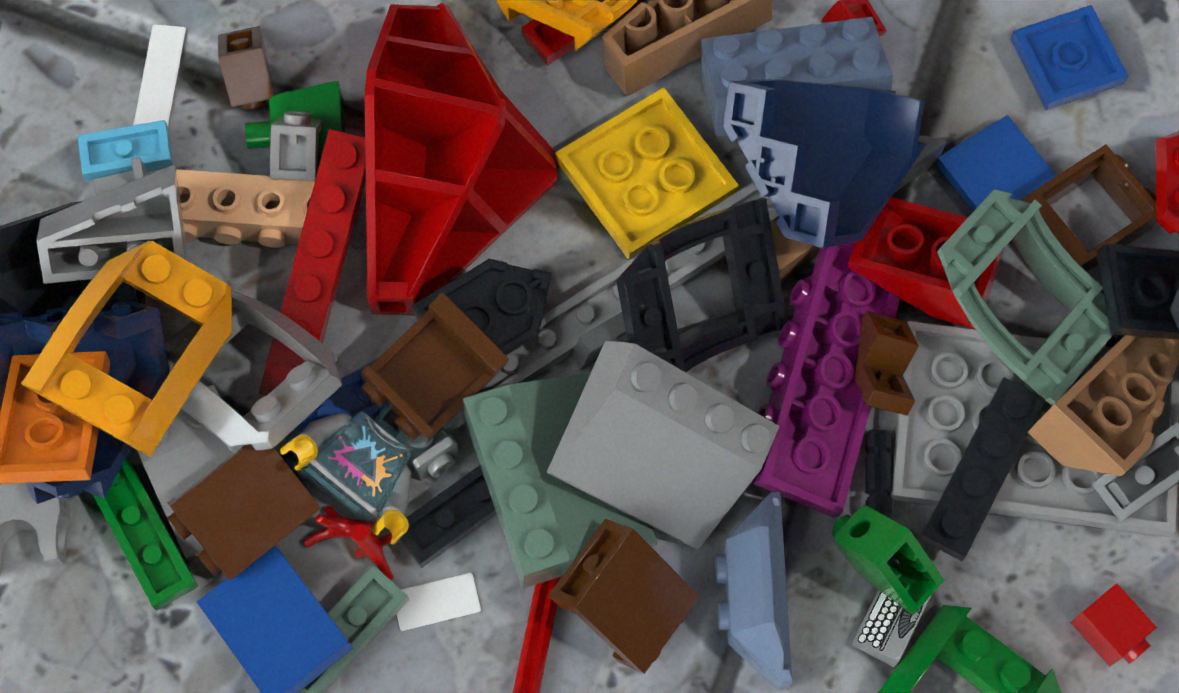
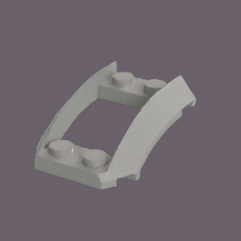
[164,291,342,453]

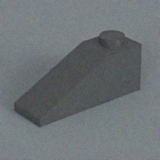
[1091,421,1179,522]

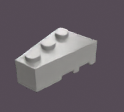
[36,164,187,283]

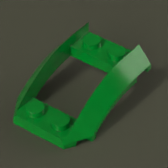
[878,605,1062,693]

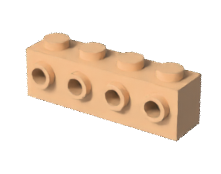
[176,169,315,248]

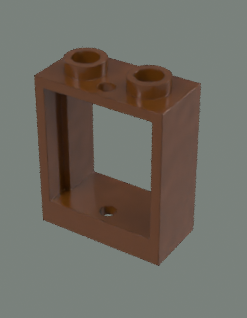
[1021,144,1156,272]

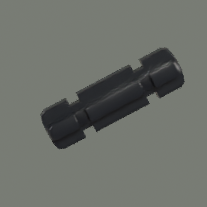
[865,429,892,518]

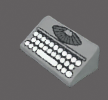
[851,562,931,667]

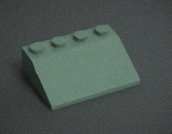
[463,373,658,589]

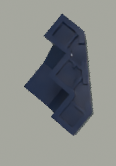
[723,78,926,248]
[0,301,169,504]

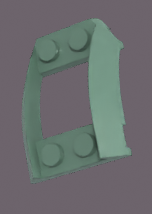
[937,189,1113,406]

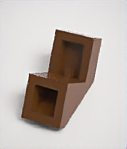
[855,310,919,416]

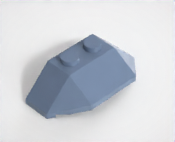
[715,492,793,690]

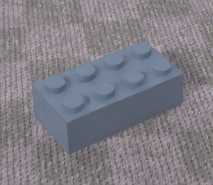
[701,17,893,137]

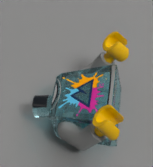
[280,405,411,545]

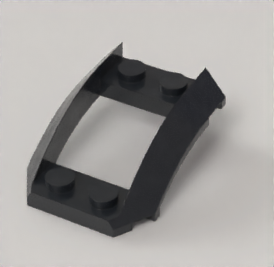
[616,198,787,372]

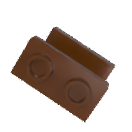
[361,292,509,444]
[167,444,321,581]
[548,519,700,674]

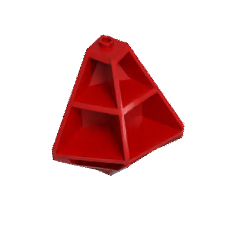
[365,3,558,316]

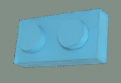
[77,120,174,182]

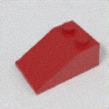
[848,197,1004,329]

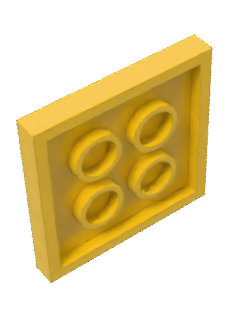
[555,87,739,260]

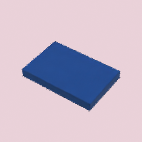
[197,545,353,693]

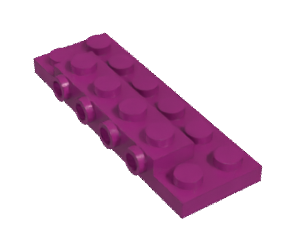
[753,242,900,518]

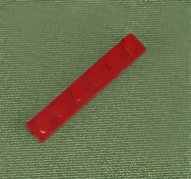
[258,129,366,396]

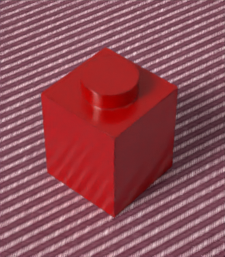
[1070,583,1157,667]

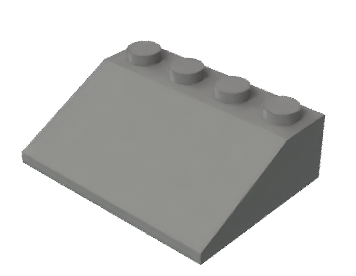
[547,341,779,549]

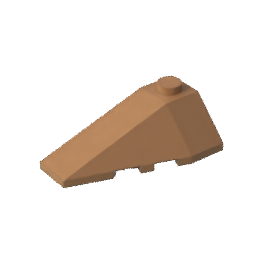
[1027,335,1179,477]

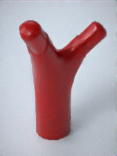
[303,506,377,548]
[350,524,394,580]

